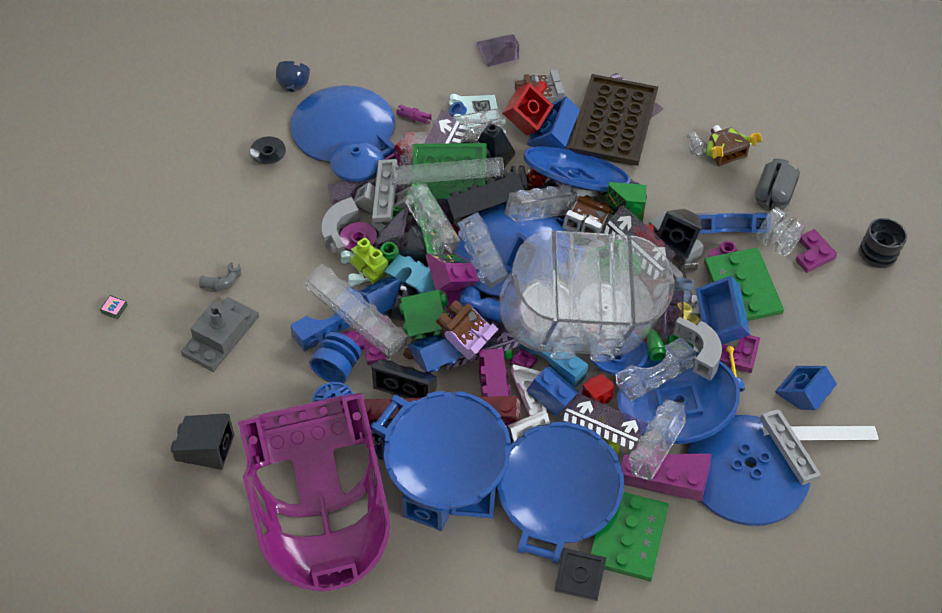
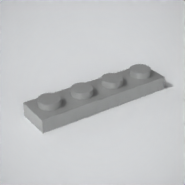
[372,159,398,223]
[760,409,821,485]

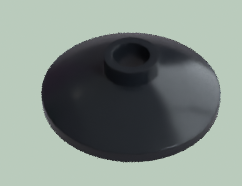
[250,136,286,164]

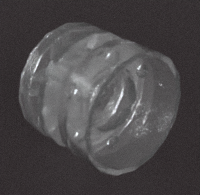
[756,207,805,256]

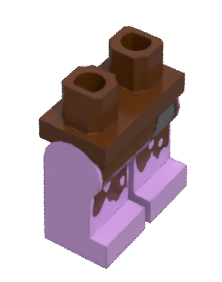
[436,300,498,360]

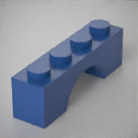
[695,212,771,234]
[290,288,369,352]

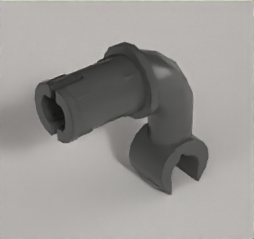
[199,262,242,292]

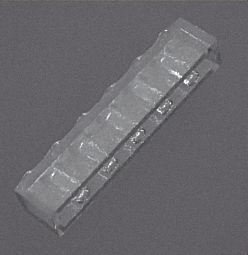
[390,157,504,186]
[305,264,407,360]

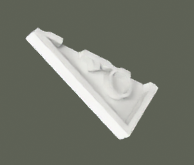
[510,364,547,417]

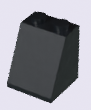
[171,413,235,470]

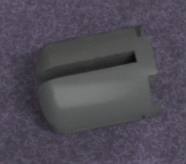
[755,159,800,211]

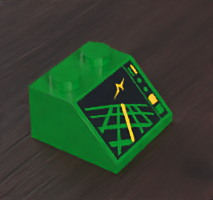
[606,182,647,226]

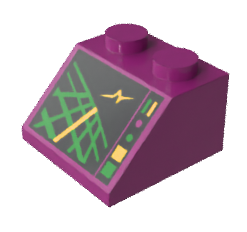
[426,254,479,291]

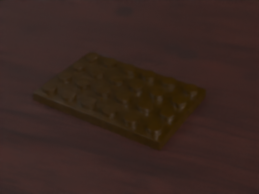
[569,74,659,166]

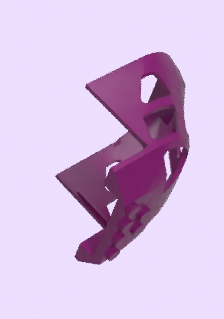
[238,393,390,591]

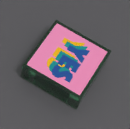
[100,295,128,319]

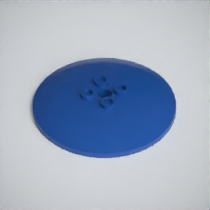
[523,146,630,192]
[617,350,740,444]
[688,415,810,526]

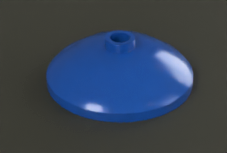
[330,142,384,181]
[589,329,648,376]

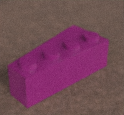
[479,348,512,436]
[621,454,711,502]

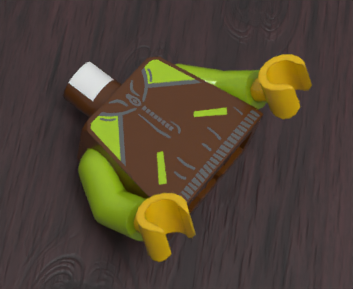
[706,125,762,167]

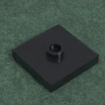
[555,548,606,601]

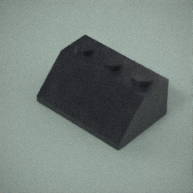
[371,359,437,398]

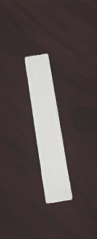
[762,426,879,440]

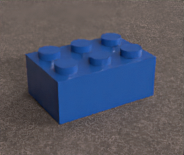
[695,276,750,344]

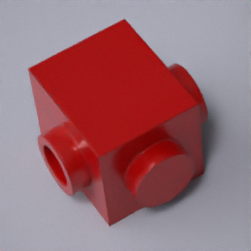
[582,373,614,409]

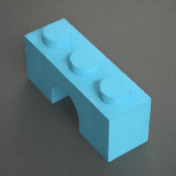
[385,254,435,294]

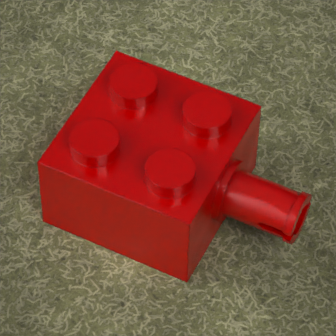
[502,80,554,136]

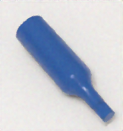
[460,295,524,329]

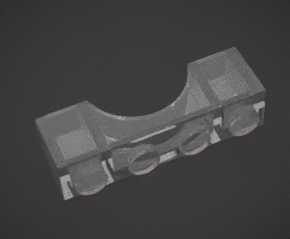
[616,338,696,401]

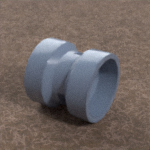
[673,278,694,302]

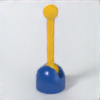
[726,346,745,392]

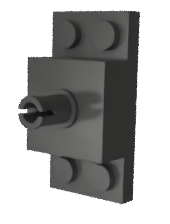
[181,297,259,372]

